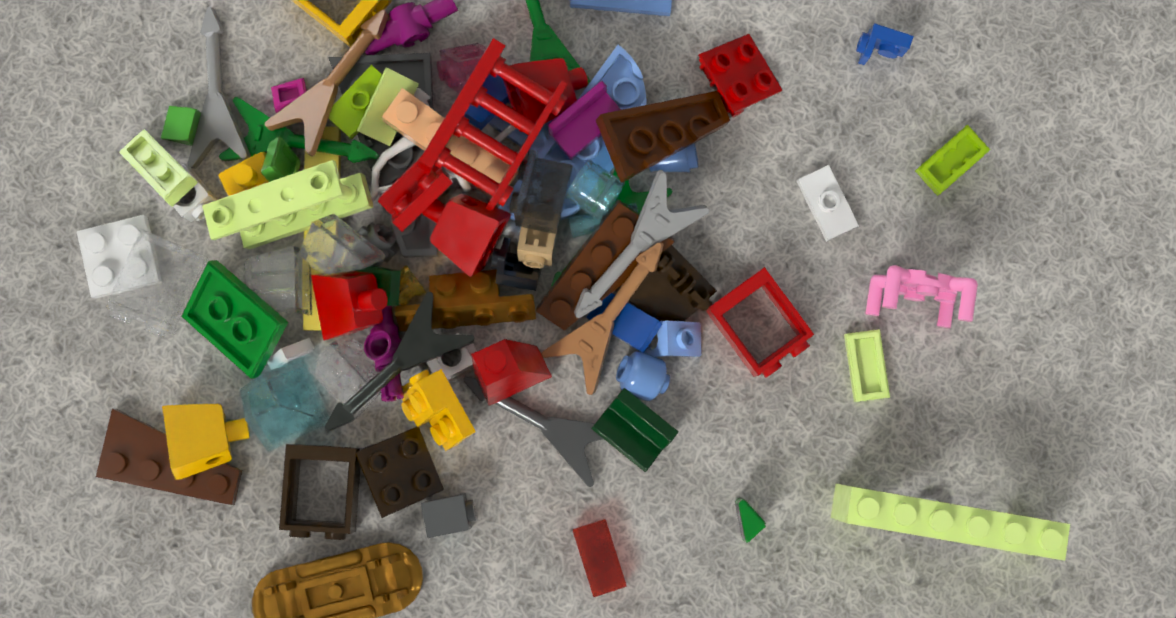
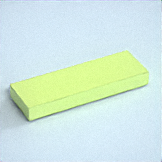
[119,129,198,207]

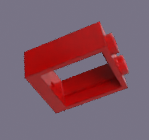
[706,267,814,378]

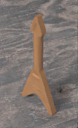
[265,10,388,156]
[541,243,664,395]

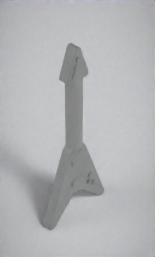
[188,7,251,169]
[574,170,710,318]

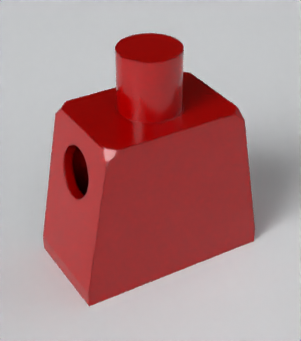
[503,58,588,132]
[422,194,512,277]
[311,269,388,341]

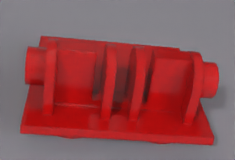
[698,34,783,118]

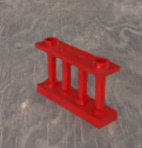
[417,38,568,211]

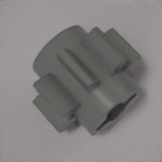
[353,222,397,266]

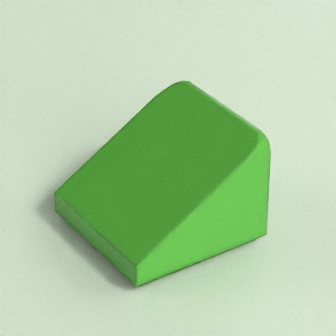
[161,106,201,146]

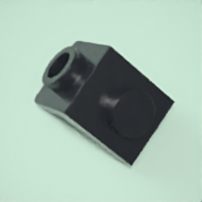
[491,237,542,291]

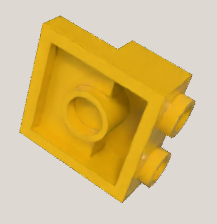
[401,369,476,452]

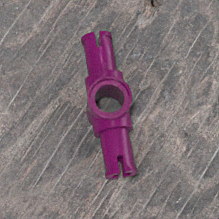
[365,0,458,55]
[364,305,404,402]

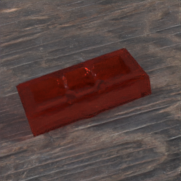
[572,518,627,597]

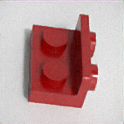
[378,157,453,232]

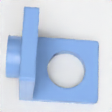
[644,321,702,357]

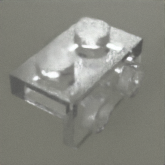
[308,335,381,419]

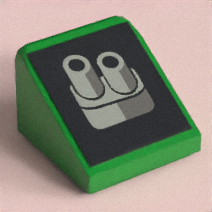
[735,498,766,543]

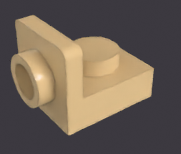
[517,211,558,268]

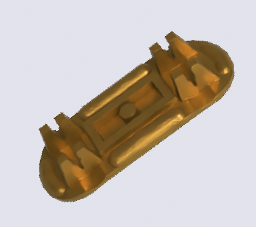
[252,542,423,618]

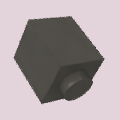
[421,493,477,538]

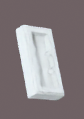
[797,165,859,242]

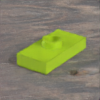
[328,65,382,140]
[915,125,991,196]

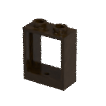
[279,444,362,540]

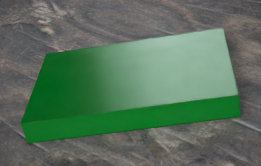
[181,260,289,379]

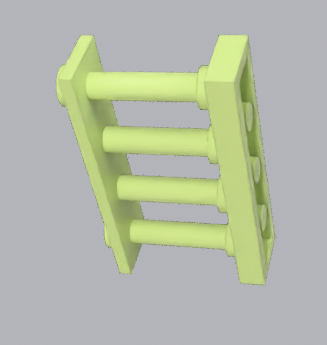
[202,160,374,249]

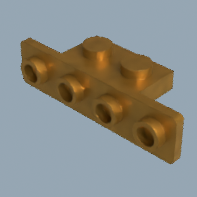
[395,270,536,332]

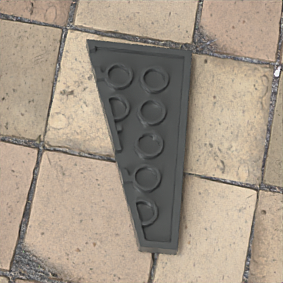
[328,53,439,258]

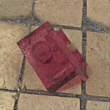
[437,43,487,94]

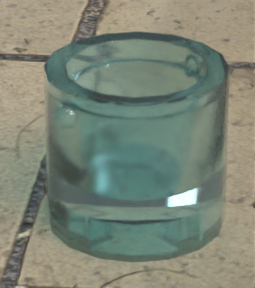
[565,160,625,221]

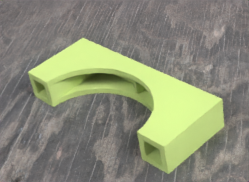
[830,484,1070,561]

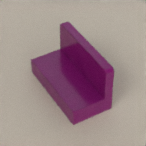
[548,81,621,160]

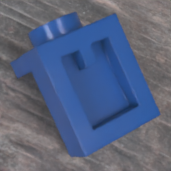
[856,23,914,65]

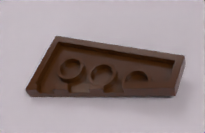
[596,91,731,183]
[536,199,675,331]
[96,408,243,505]

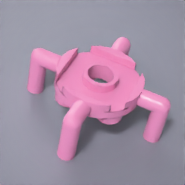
[865,265,978,328]

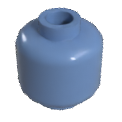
[616,351,670,401]

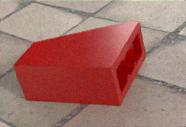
[471,339,552,406]

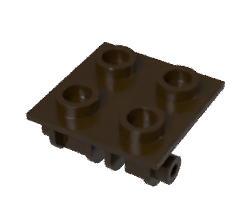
[629,245,717,322]
[355,426,444,518]

